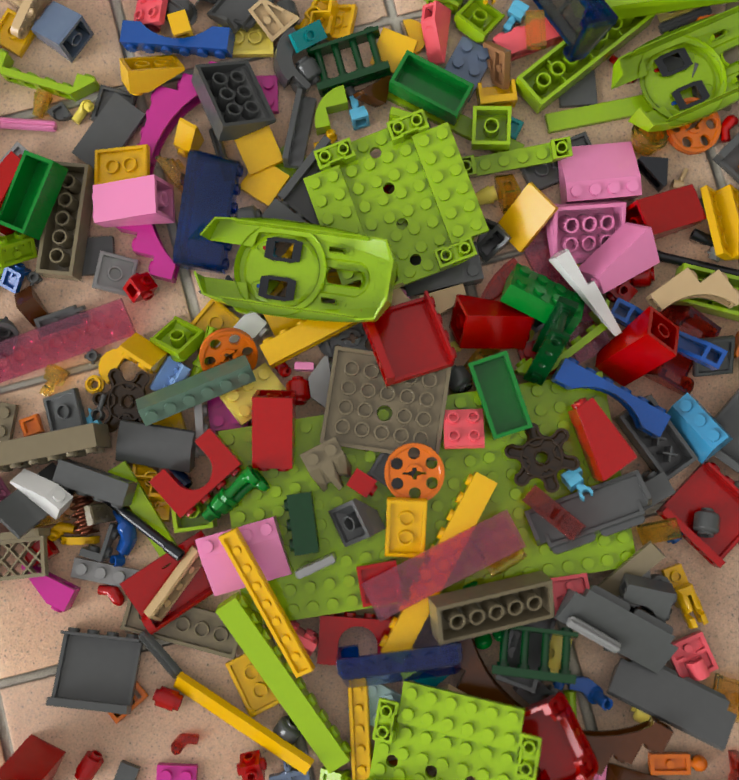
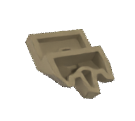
[300,436,352,491]

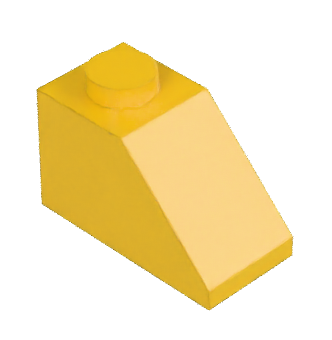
[173,117,204,159]

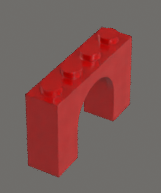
[149,428,243,518]
[317,611,397,670]

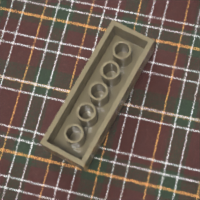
[35,161,94,281]
[0,423,111,473]
[428,571,555,646]

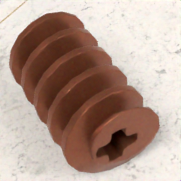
[69,495,100,536]

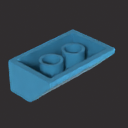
[667,392,733,464]

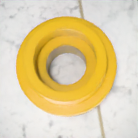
[85,375,105,394]

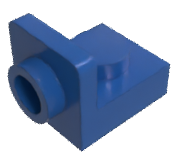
[0,263,31,294]

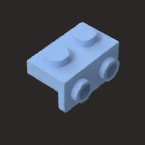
[149,355,191,391]

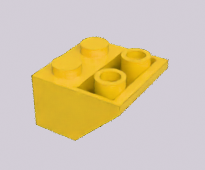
[118,332,170,374]

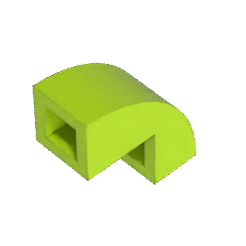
[315,85,348,135]

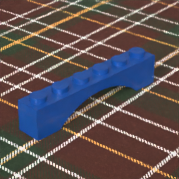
[119,20,235,59]
[611,297,728,371]
[550,357,671,438]

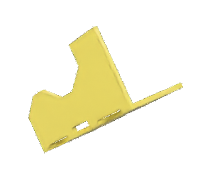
[656,8,694,23]

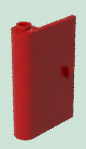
[119,530,213,635]

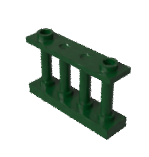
[307,26,391,97]
[523,296,579,386]
[492,626,579,684]

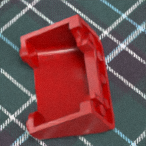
[522,692,599,780]

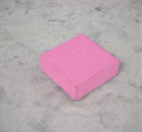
[294,362,315,372]

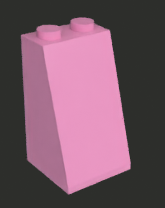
[92,174,175,228]
[578,222,660,294]

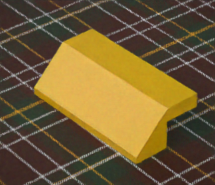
[700,184,739,261]

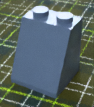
[31,1,94,62]

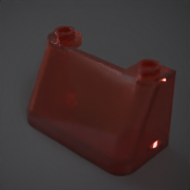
[643,305,722,396]

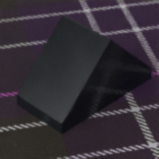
[637,156,668,192]

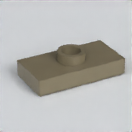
[83,503,116,526]

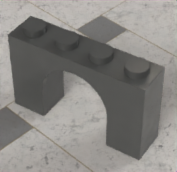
[603,573,677,654]

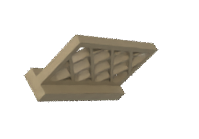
[0,528,51,581]

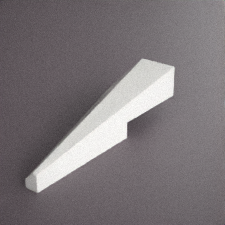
[548,249,622,336]

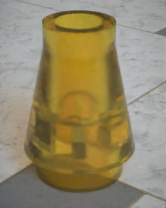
[32,88,53,118]

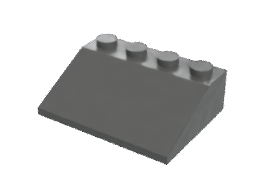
[191,60,276,142]

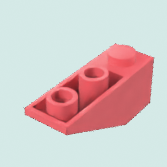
[421,0,451,65]

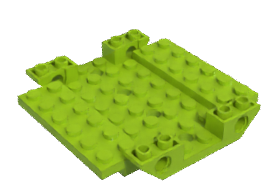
[303,108,489,289]
[366,680,542,780]

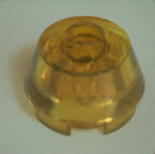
[631,125,669,156]

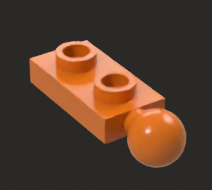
[648,752,708,775]

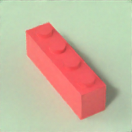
[492,12,571,61]

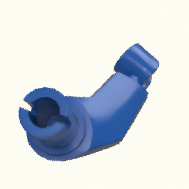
[109,510,137,567]
[553,676,613,711]

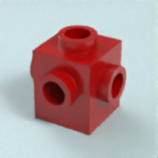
[123,272,158,303]
[605,279,638,303]
[237,750,267,780]

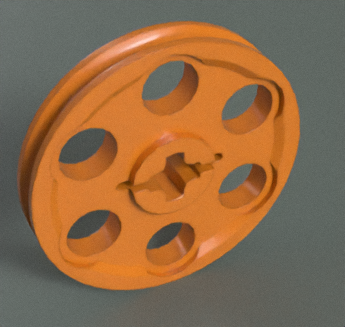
[665,97,721,155]
[199,328,258,371]
[384,443,445,500]

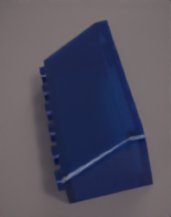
[173,150,244,275]
[336,641,462,688]

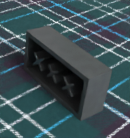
[613,395,698,480]

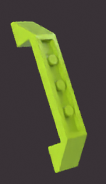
[0,48,101,101]
[462,136,573,177]
[514,298,610,376]

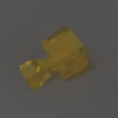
[39,364,70,397]

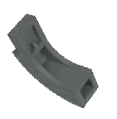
[273,26,311,96]

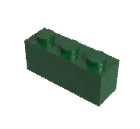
[284,491,320,556]

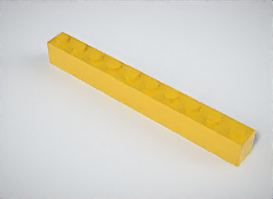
[379,472,498,665]

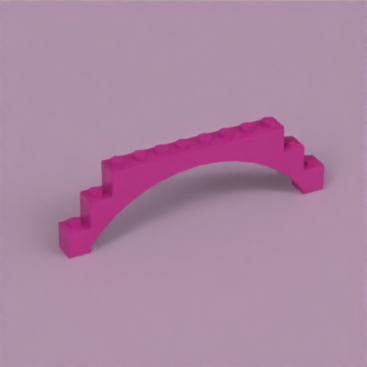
[116,61,217,284]

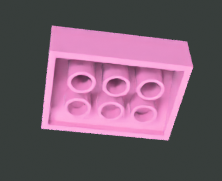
[558,141,642,203]
[545,200,627,265]
[195,516,292,596]

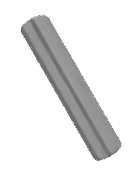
[566,616,621,653]

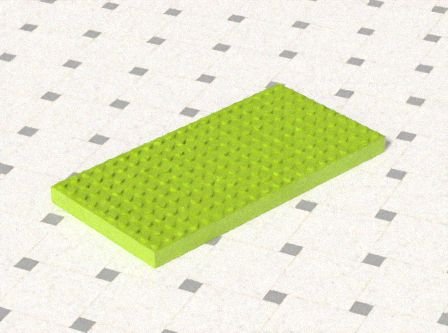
[218,371,636,625]

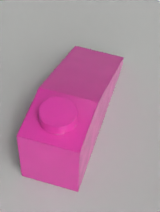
[21,563,81,612]

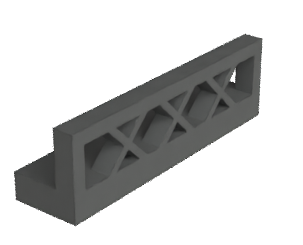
[282,88,317,169]

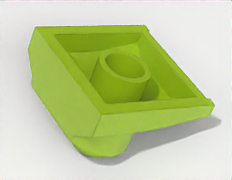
[454,0,505,43]
[150,316,205,362]

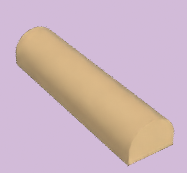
[144,545,202,622]

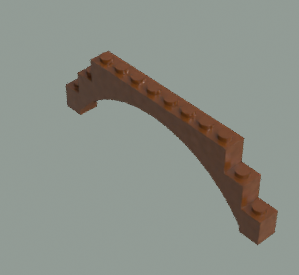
[449,638,673,776]

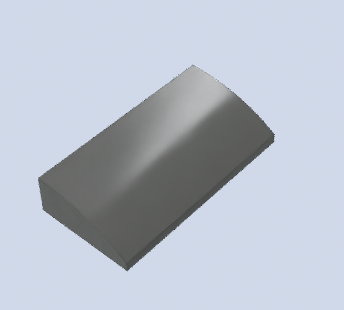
[116,419,196,473]
[495,618,557,694]

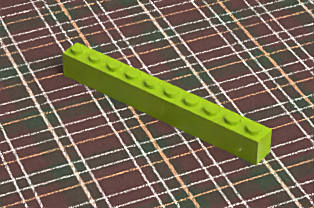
[215,592,351,773]

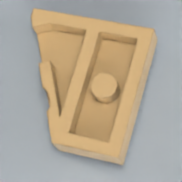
[248,0,300,42]

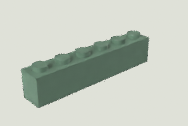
[135,355,256,426]

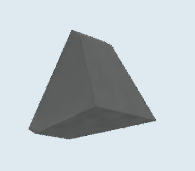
[477,218,511,262]

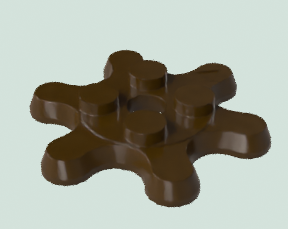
[92,368,150,432]
[505,423,580,493]

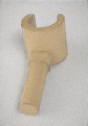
[670,168,688,190]

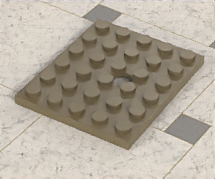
[320,346,452,461]

